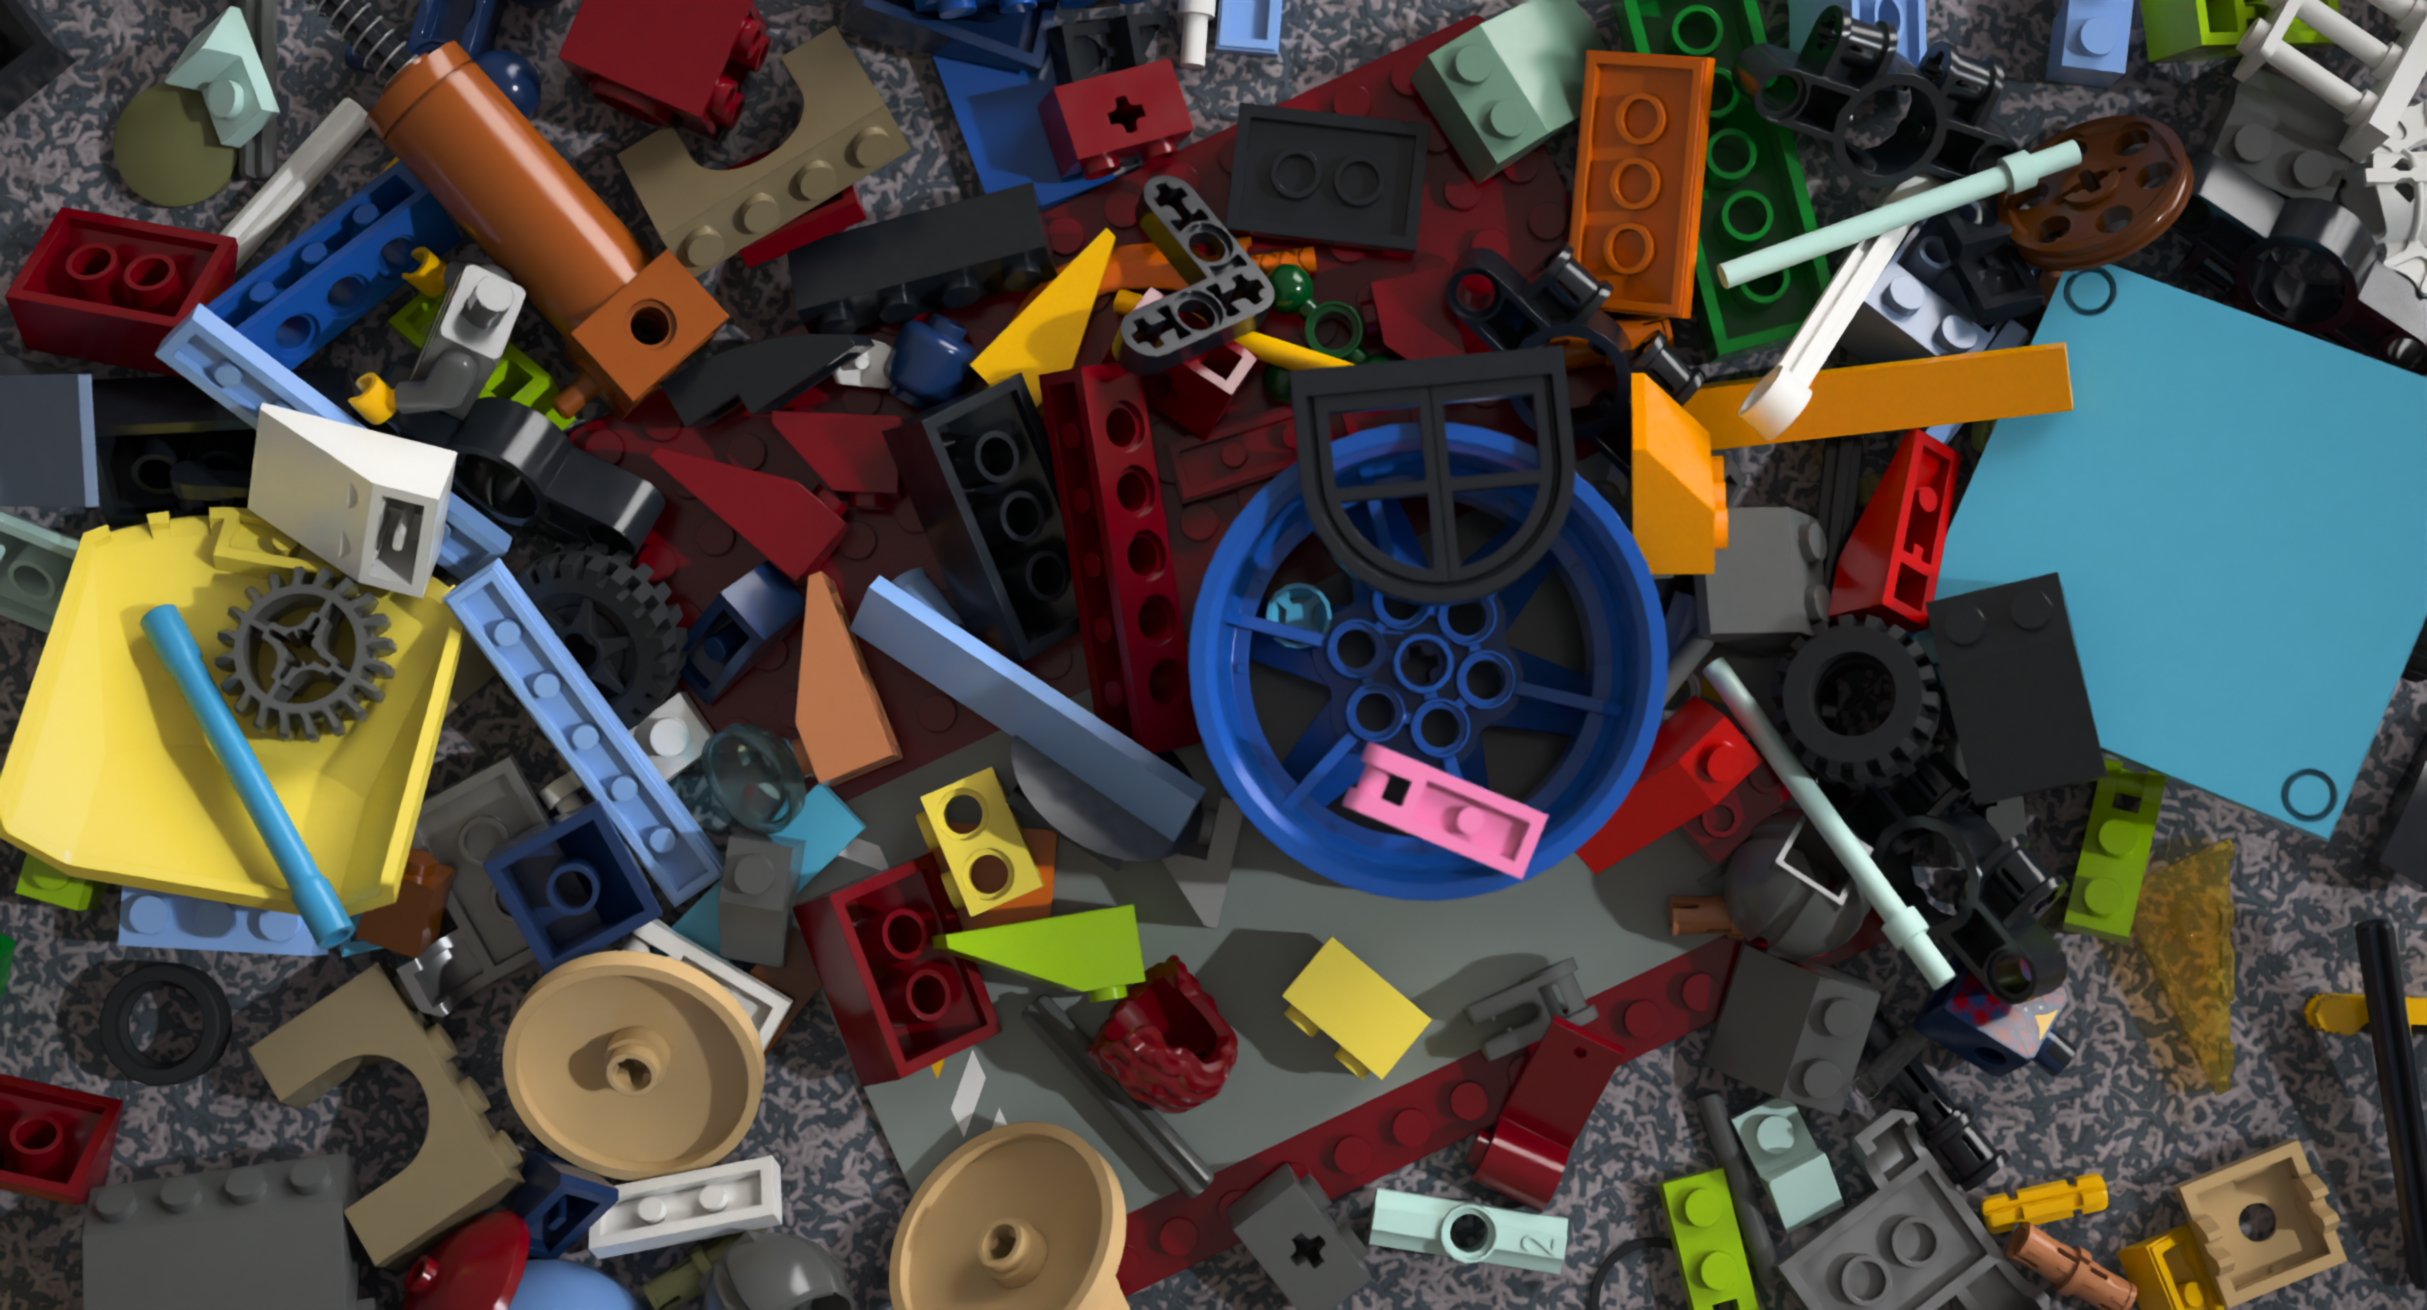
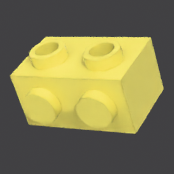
[1281,935,1432,1080]

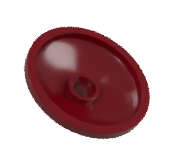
[400,1210,530,1310]

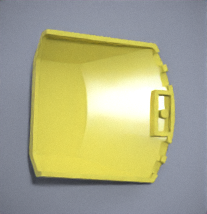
[0,507,466,917]

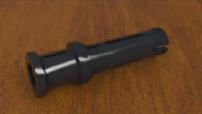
[1862,1010,2010,1192]

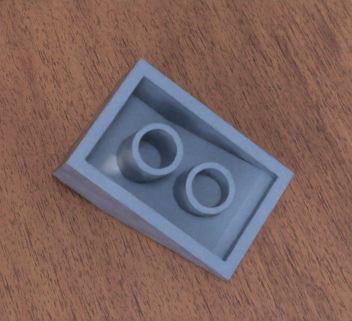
[0,374,99,507]

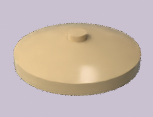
[502,950,765,1182]
[889,1121,1127,1310]

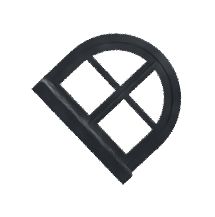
[1288,345,1576,606]

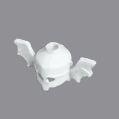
[2339,99,2427,297]

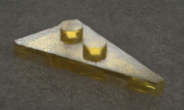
[2132,838,2234,1095]

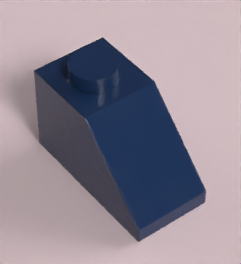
[679,560,806,706]

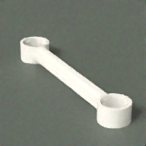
[1737,171,1946,441]

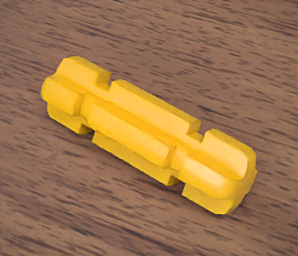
[1980,1173,2108,1234]

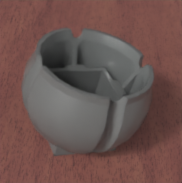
[1723,809,1874,960]
[697,1230,856,1310]

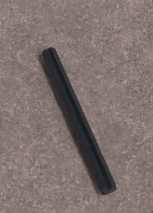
[2355,918,2427,1290]

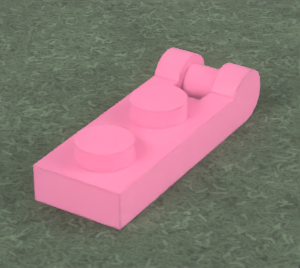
[1342,742,1548,879]

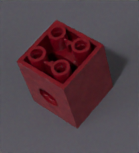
[558,0,771,142]

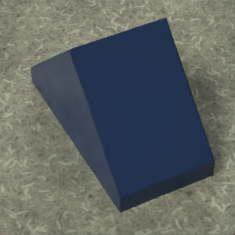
[507,1150,619,1259]

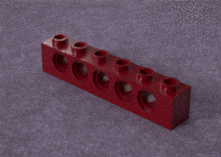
[1038,362,1202,754]

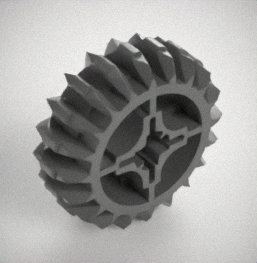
[215,566,397,743]

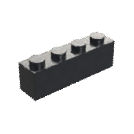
[787,182,1058,335]

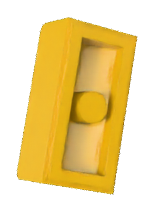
[2117,1223,2225,1310]

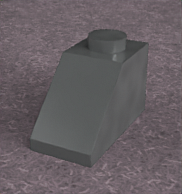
[718,830,806,968]

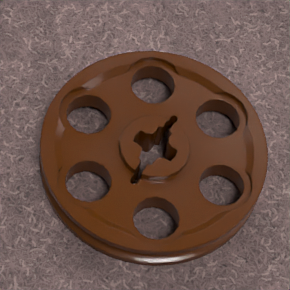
[1997,115,2194,272]

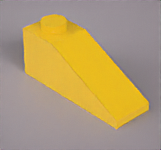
[970,227,1116,420]

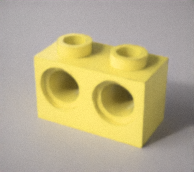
[915,766,1045,917]

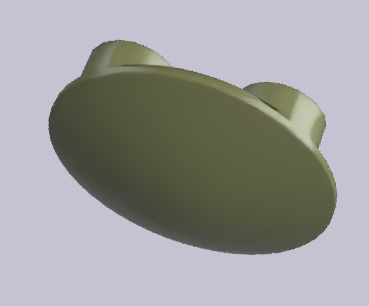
[113,83,239,207]

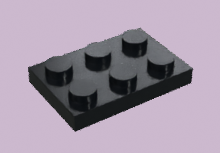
[1225,103,1430,254]

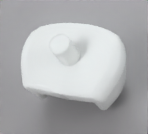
[832,339,892,389]

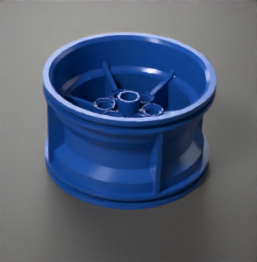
[1189,422,1668,901]

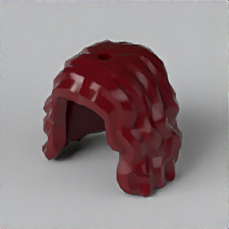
[1087,955,1238,1114]

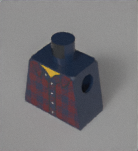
[1912,953,2077,1077]

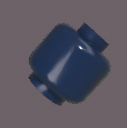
[883,313,977,411]

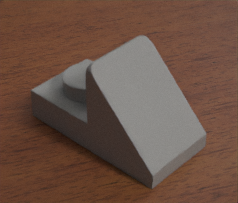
[1162,797,1244,929]

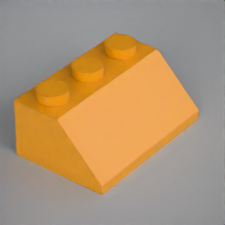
[1631,373,1728,574]

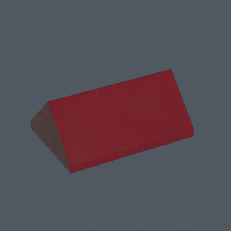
[0,1073,123,1205]

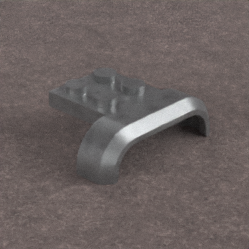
[395,753,650,1017]
[1772,1109,2050,1310]

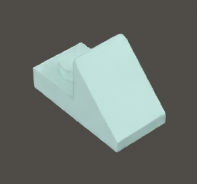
[164,6,280,148]
[1730,1096,1845,1234]

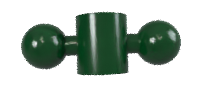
[1262,264,1396,405]

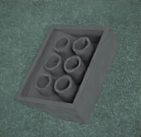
[82,1152,364,1310]

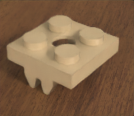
[2173,1138,2348,1309]

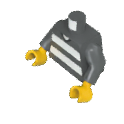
[348,247,527,425]

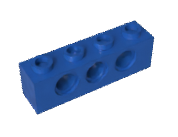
[205,160,462,371]

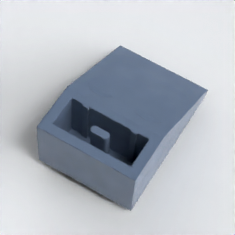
[1837,181,2041,365]

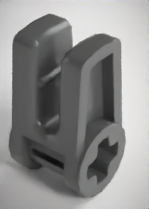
[1462,957,1599,1062]

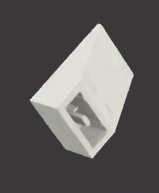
[247,403,457,599]

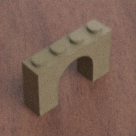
[616,25,911,278]
[248,962,526,1270]

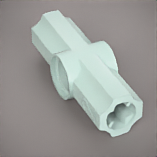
[1368,1188,1568,1274]

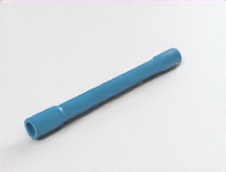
[140,604,355,949]

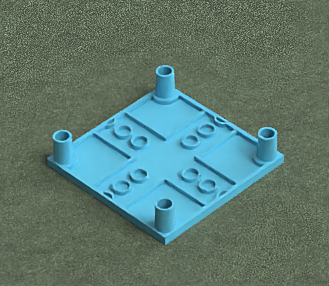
[1908,264,2427,842]

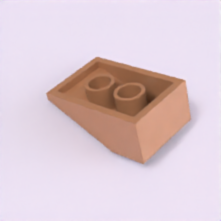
[791,571,904,787]

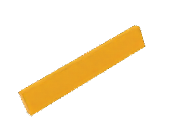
[1682,342,2073,450]

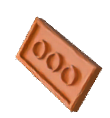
[1569,50,1715,319]

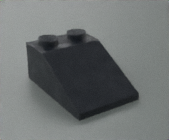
[1925,572,2108,806]

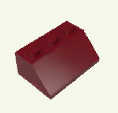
[5,207,238,379]
[792,852,1002,1087]

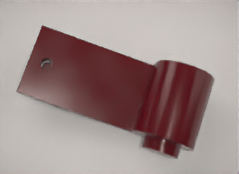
[1464,1015,1625,1213]

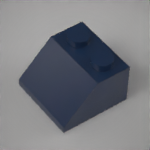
[482,800,663,974]

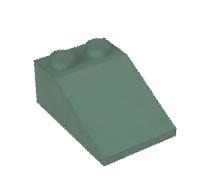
[1409,0,1609,184]

